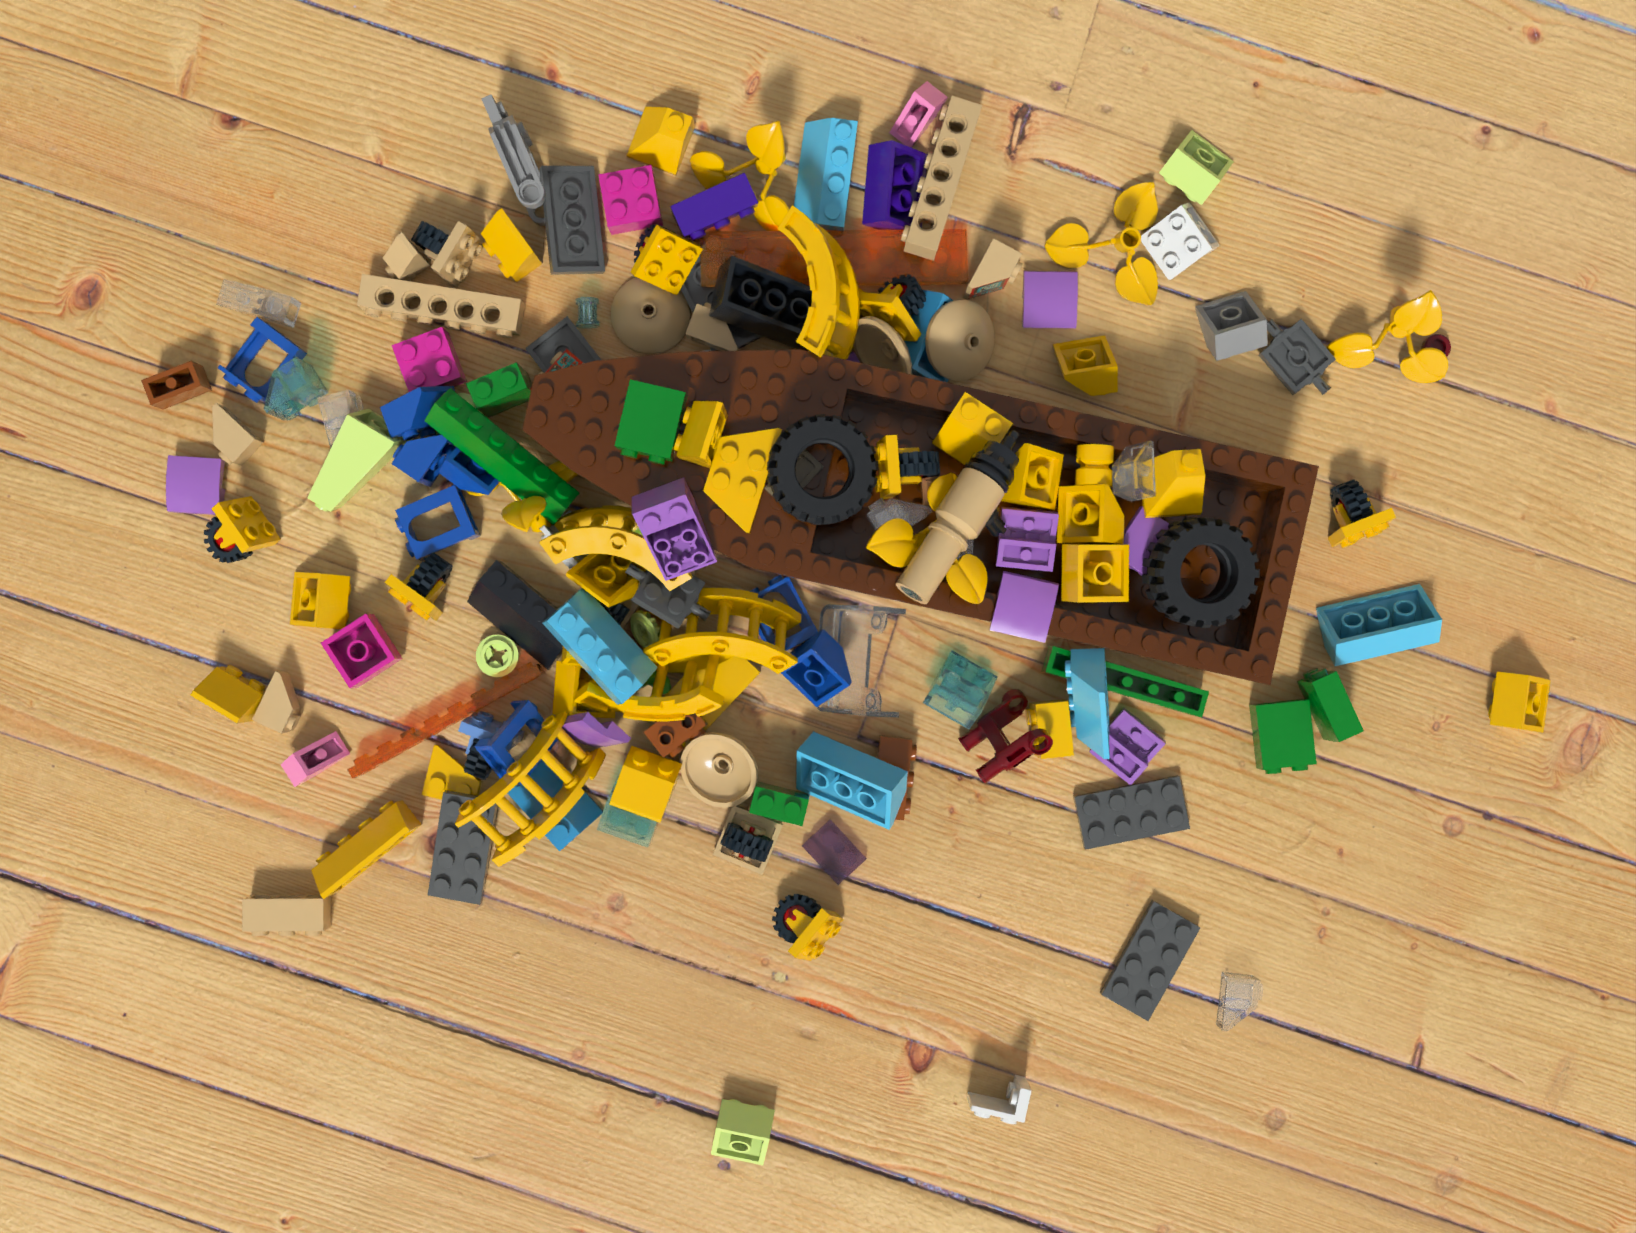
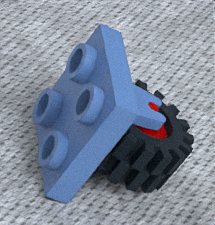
[458,711,525,780]

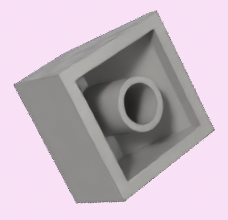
[1195,291,1268,361]

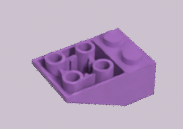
[632,478,717,581]

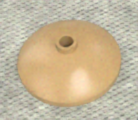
[611,277,691,354]
[925,300,995,381]
[853,316,912,374]
[680,732,758,808]

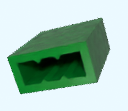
[466,362,533,418]
[614,379,688,465]
[1297,668,1364,742]
[1249,699,1317,774]
[749,781,809,826]

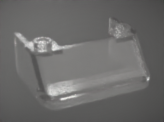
[816,604,906,718]

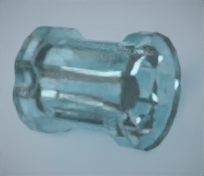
[575,297,600,329]

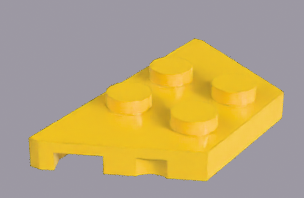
[703,428,782,534]

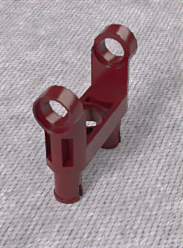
[958,689,1053,784]

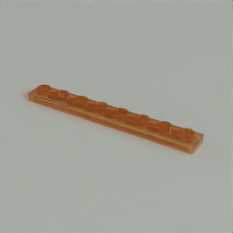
[347,662,545,779]

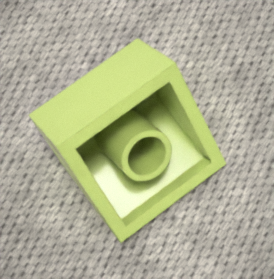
[1159,130,1234,205]
[711,1099,775,1165]

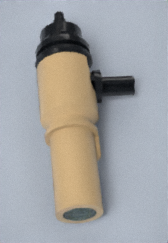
[896,430,1019,604]

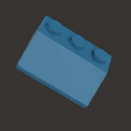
[904,290,953,382]
[508,753,604,851]

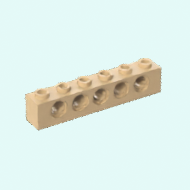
[901,96,982,261]
[357,274,525,338]

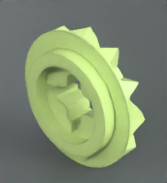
[630,610,661,648]
[476,635,519,677]

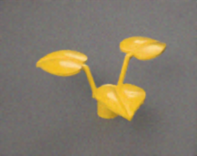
[690,121,789,237]
[1044,182,1158,305]
[1326,290,1448,383]
[467,461,578,532]
[866,473,987,604]

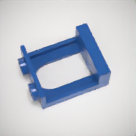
[218,317,307,404]
[395,485,481,561]
[750,575,818,651]
[474,700,558,785]

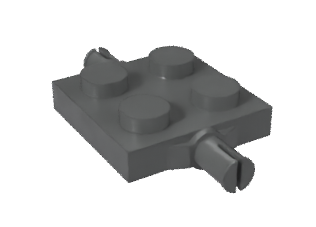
[1259,319,1336,395]
[625,563,711,629]

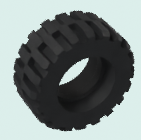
[767,414,879,525]
[1142,517,1260,628]

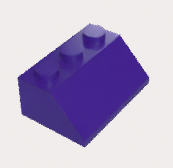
[862,140,928,232]
[670,173,758,241]

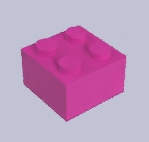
[598,165,664,235]
[391,327,467,392]
[321,613,403,688]

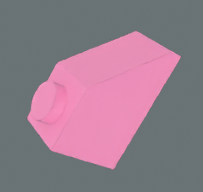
[889,81,948,148]
[280,731,350,787]

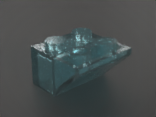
[264,357,329,420]
[923,650,997,729]
[597,776,659,848]

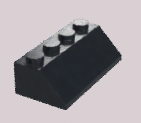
[467,560,563,670]

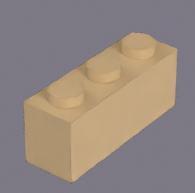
[242,895,331,936]

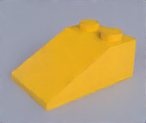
[674,401,728,468]
[566,554,646,608]

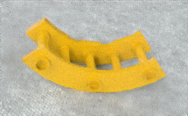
[778,205,860,360]
[539,505,693,591]
[643,588,802,674]
[574,654,733,721]
[455,711,606,867]

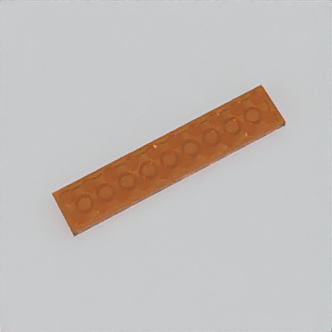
[700,229,968,287]

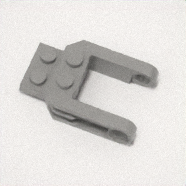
[481,94,546,226]

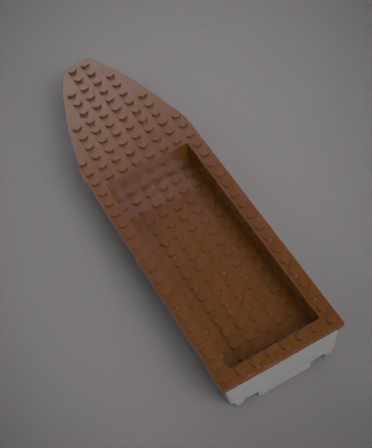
[522,349,1319,685]

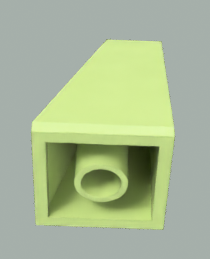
[308,409,412,512]

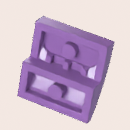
[1022,271,1078,328]
[166,455,225,515]
[996,506,1059,572]
[1124,506,1169,575]
[990,571,1059,643]
[1089,708,1166,786]
[562,712,631,748]

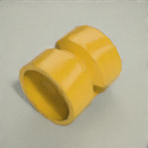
[1075,444,1114,487]

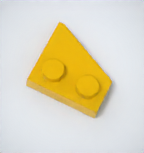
[421,744,482,800]

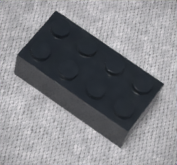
[709,255,812,351]

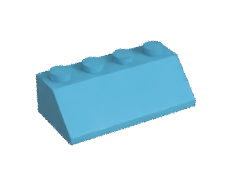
[794,118,858,235]
[1316,584,1442,666]
[543,588,658,705]
[1065,648,1110,759]
[796,731,908,830]

